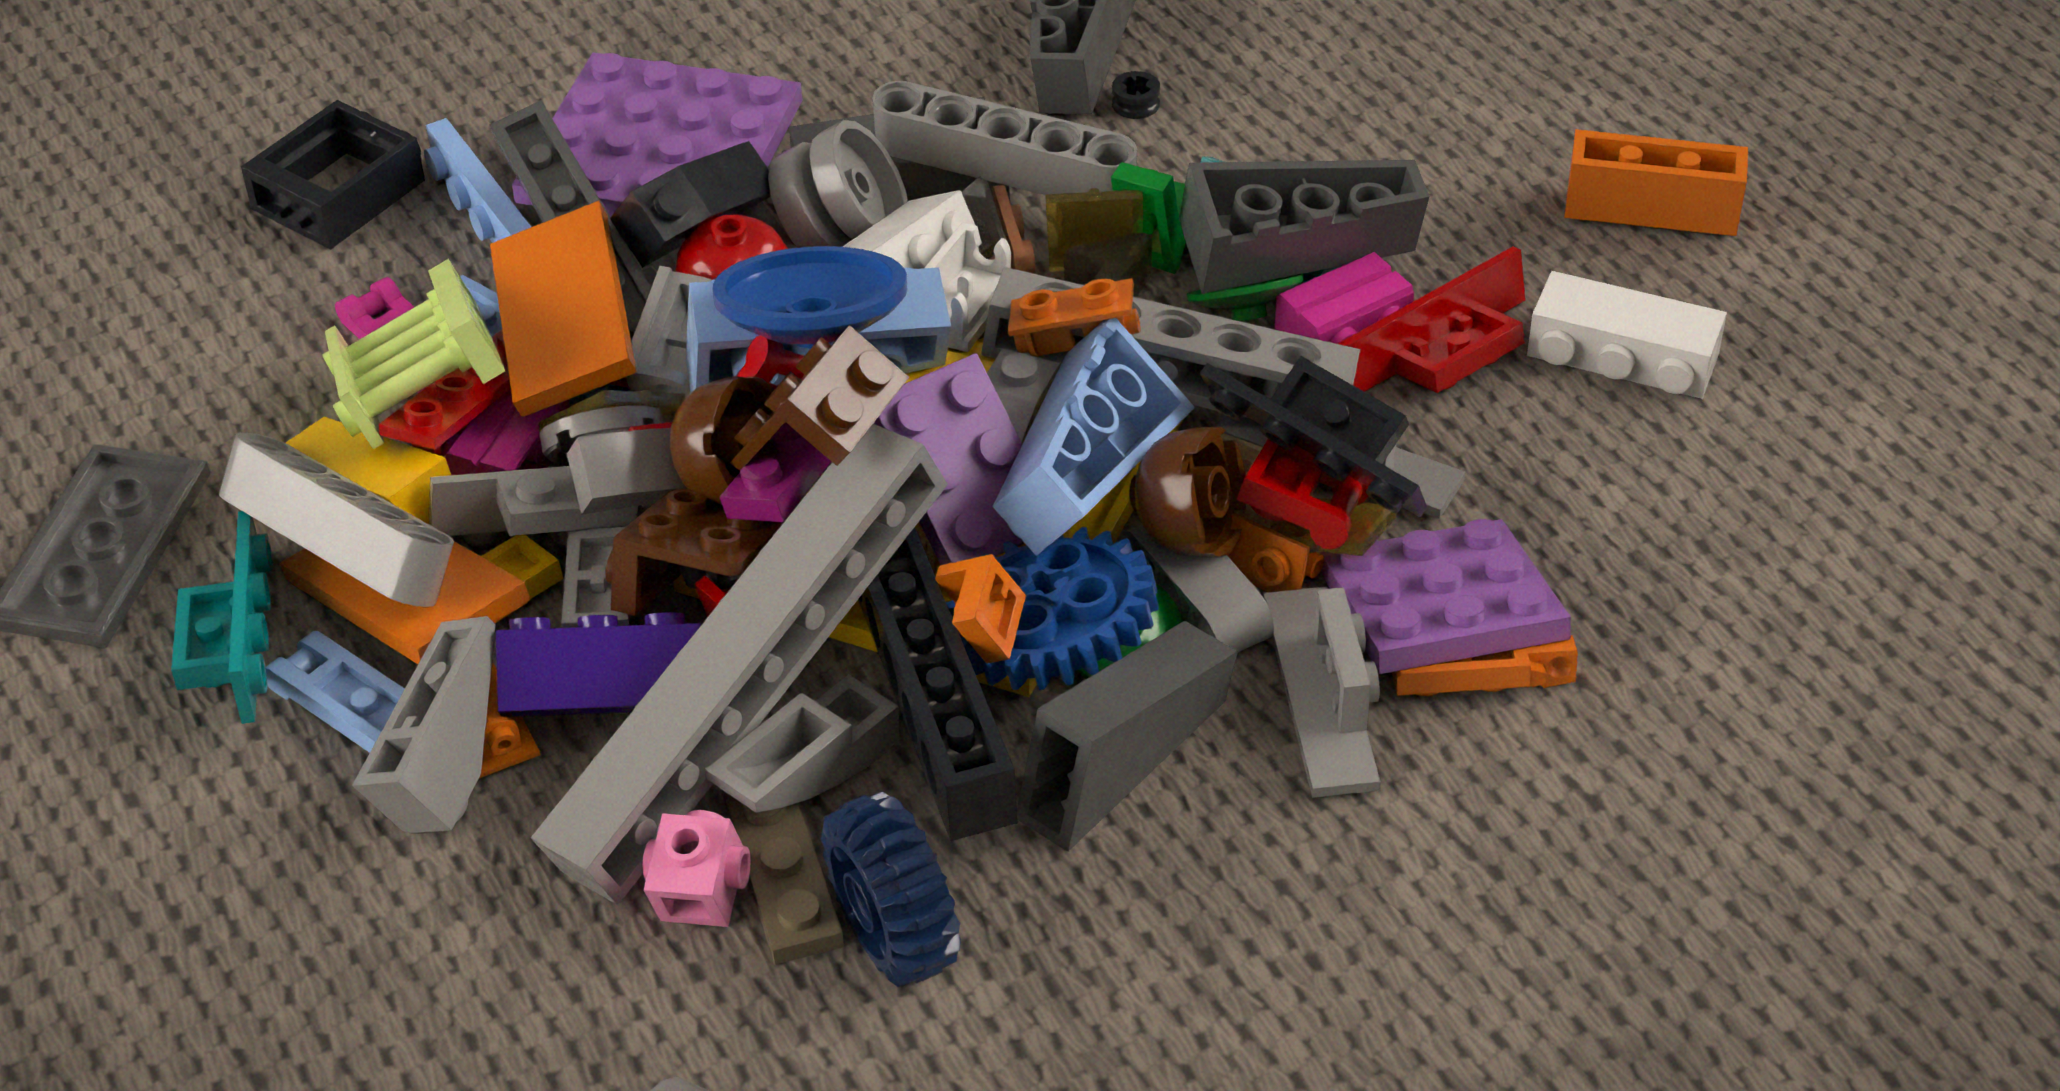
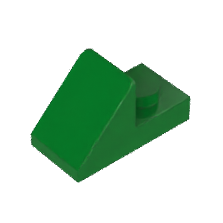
[1111,162,1186,274]

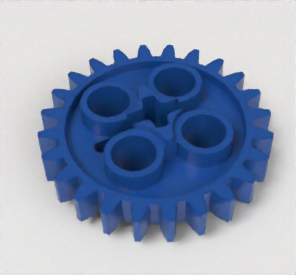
[946,527,1159,690]

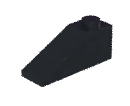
[610,141,771,268]

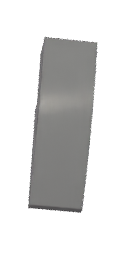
[567,428,688,515]
[705,674,900,813]

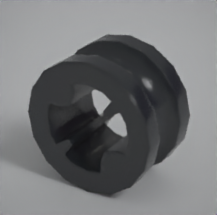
[1112,71,1160,119]

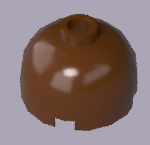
[670,376,774,505]
[1129,427,1246,557]

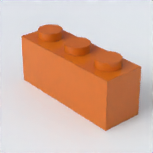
[1564,129,1748,236]

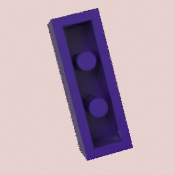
[496,612,700,717]

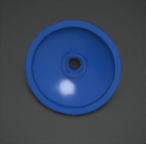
[712,246,907,349]

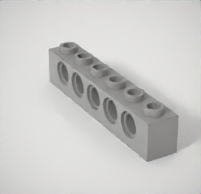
[981,267,1360,418]

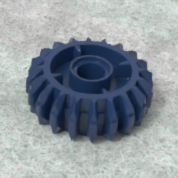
[821,791,961,987]

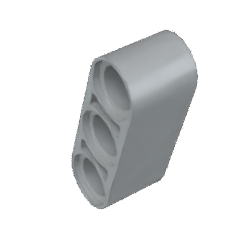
[1119,523,1274,653]

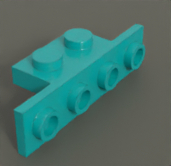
[171,511,273,724]

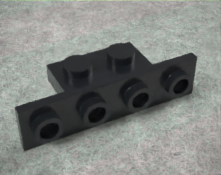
[1200,356,1427,517]

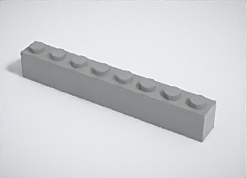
[531,424,948,905]

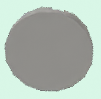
[539,405,664,462]

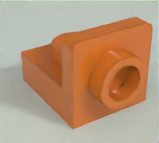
[935,554,1026,664]

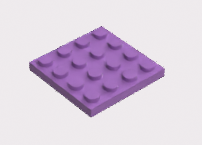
[512,52,802,217]

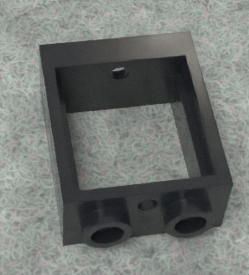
[241,100,425,250]

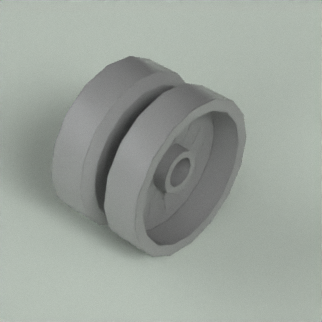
[768,120,908,248]

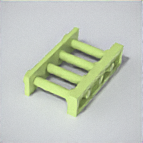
[322,259,505,449]

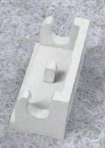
[925,222,1011,352]

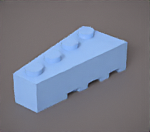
[686,267,951,393]
[993,318,1195,556]

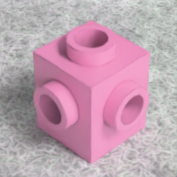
[642,810,751,927]

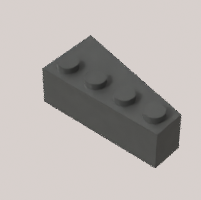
[1030,0,1136,115]
[1179,160,1430,294]

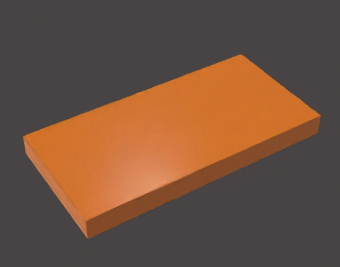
[490,201,637,417]
[280,541,530,664]

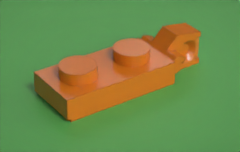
[1392,635,1578,696]

